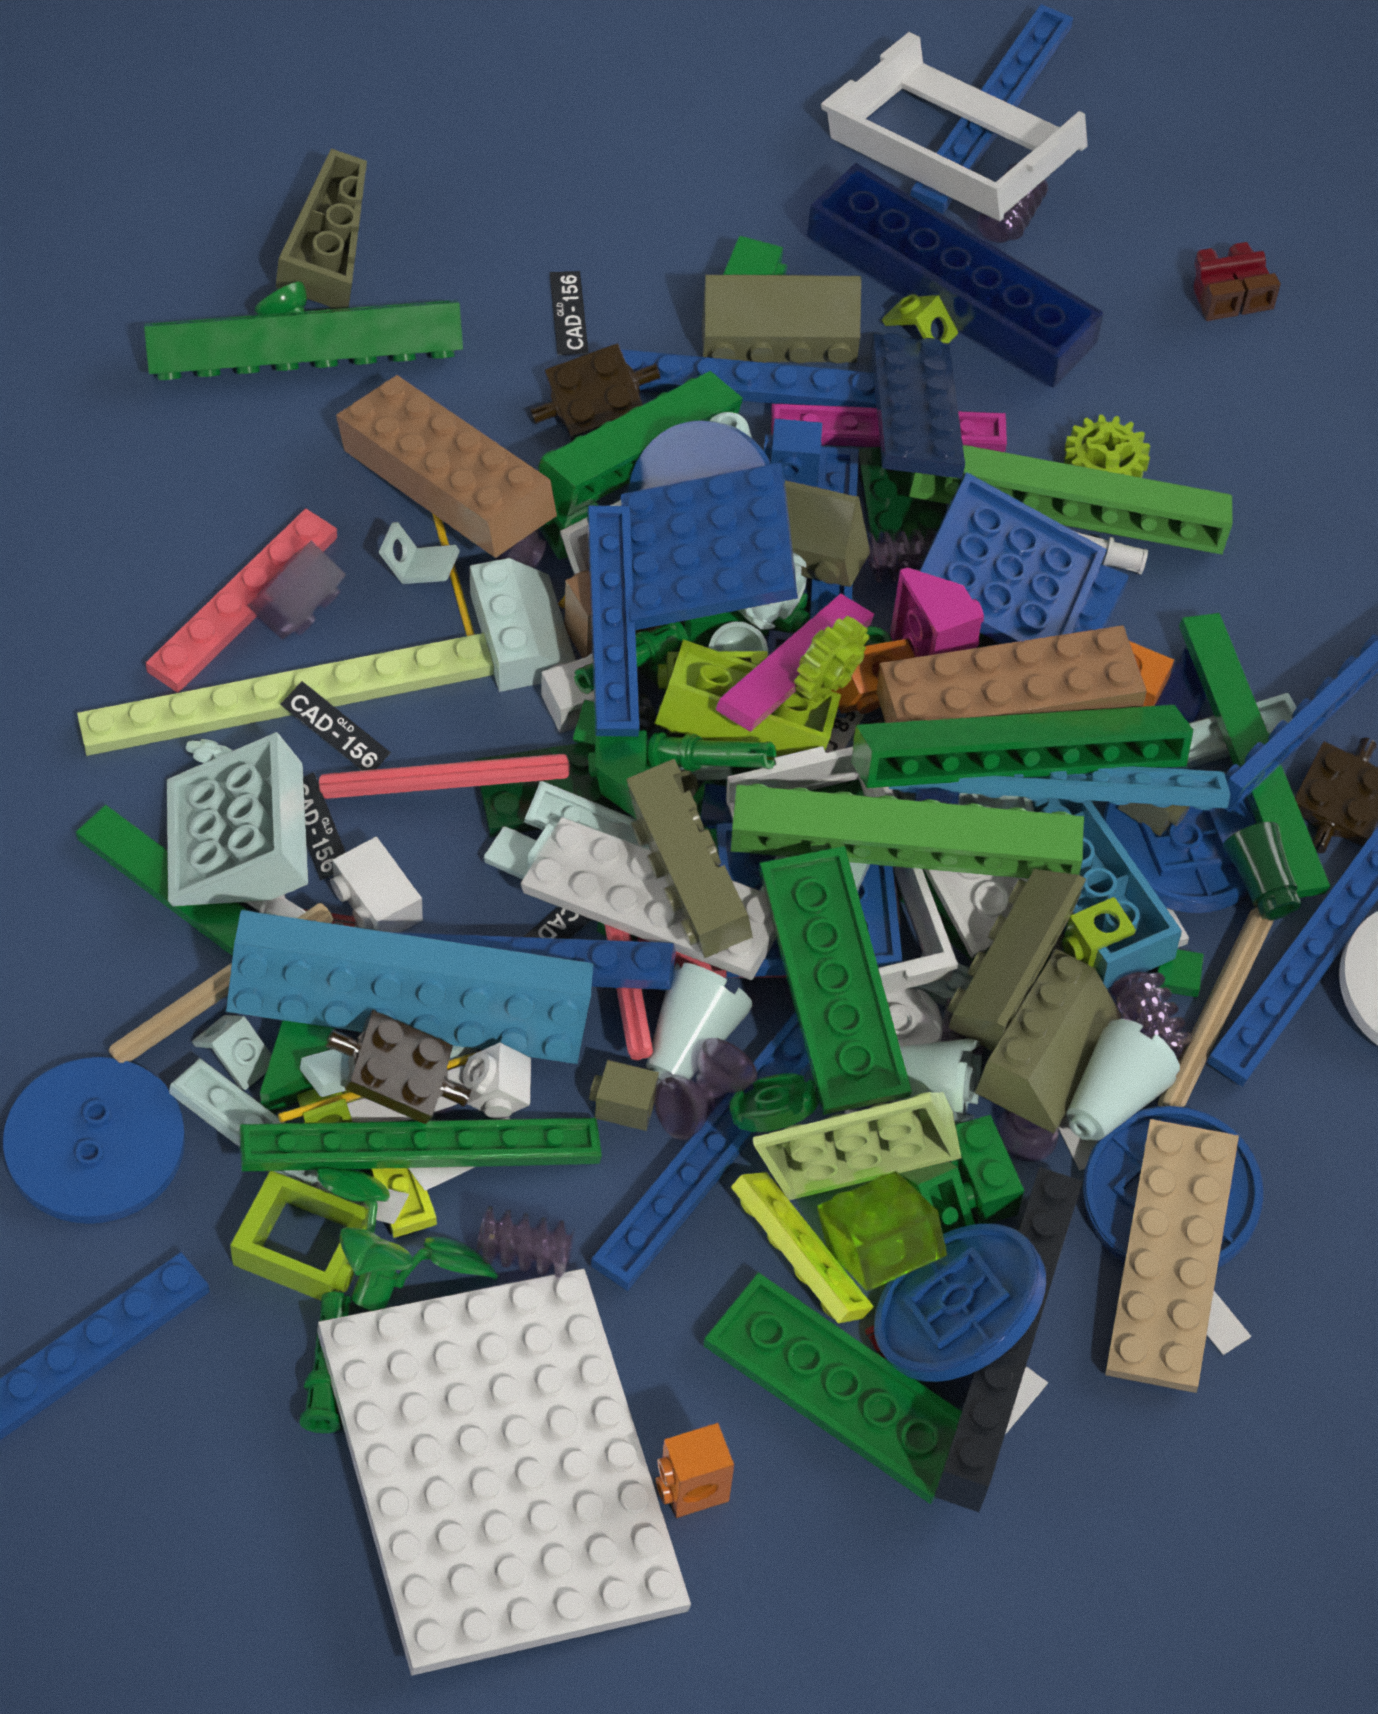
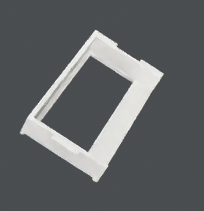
[821,32,1087,221]
[726,746,958,994]

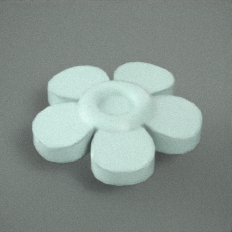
[186,739,232,764]

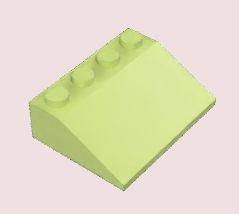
[753,1092,961,1200]

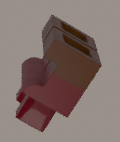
[1193,242,1281,321]

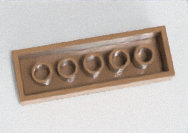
[336,375,557,558]
[877,625,1147,723]

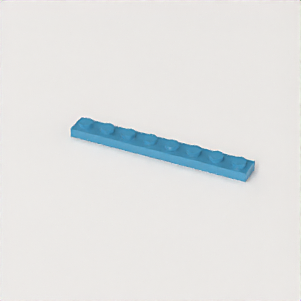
[889,766,1231,810]

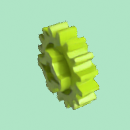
[1064,415,1150,478]
[794,616,869,703]

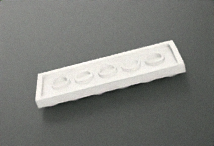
[521,817,776,980]

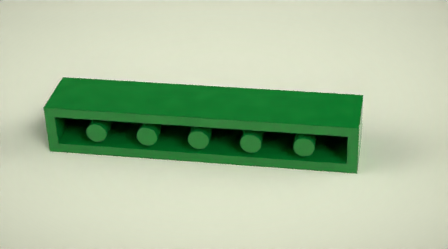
[538,371,743,516]

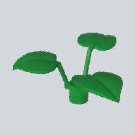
[315,1168,498,1311]

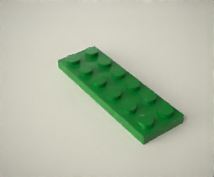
[759,846,912,1115]
[704,1272,961,1505]

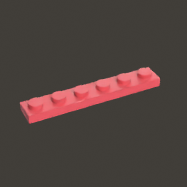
[146,508,337,693]

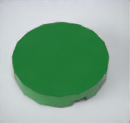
[729,1073,819,1132]

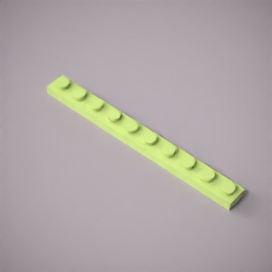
[77,633,494,756]

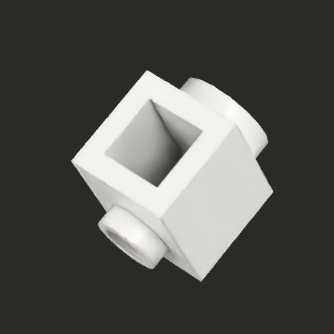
[462,1042,531,1119]

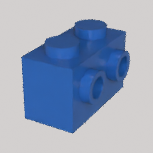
[764,419,822,487]

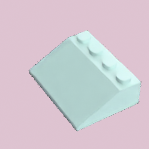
[167,732,308,906]

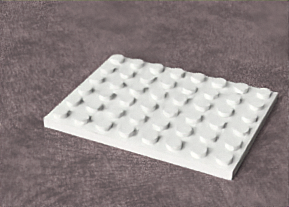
[317,1269,691,1676]

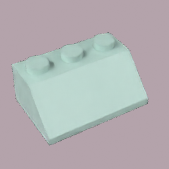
[470,558,576,692]

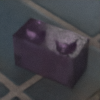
[247,540,346,640]

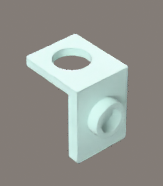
[379,522,460,584]
[484,824,554,880]
[192,1015,272,1090]

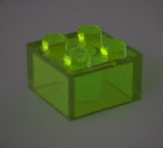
[817,1171,947,1291]

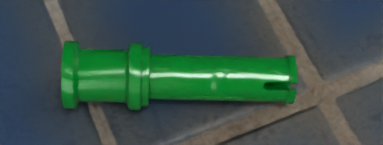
[574,622,688,694]
[648,732,776,772]
[299,1292,351,1434]

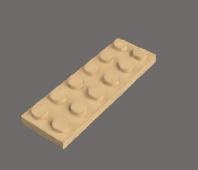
[1105,1119,1239,1393]

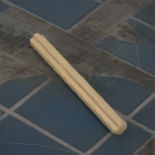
[109,903,333,1063]
[1158,907,1274,1107]

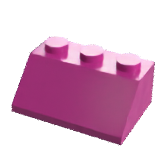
[890,567,984,658]

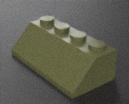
[702,275,861,363]
[785,480,870,587]
[947,869,1086,1051]
[975,949,1122,1134]

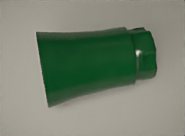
[1223,822,1301,921]

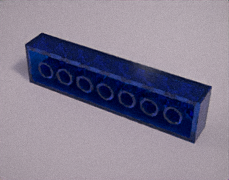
[807,162,1104,388]

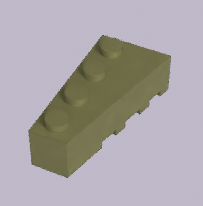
[275,148,367,309]
[626,759,753,958]

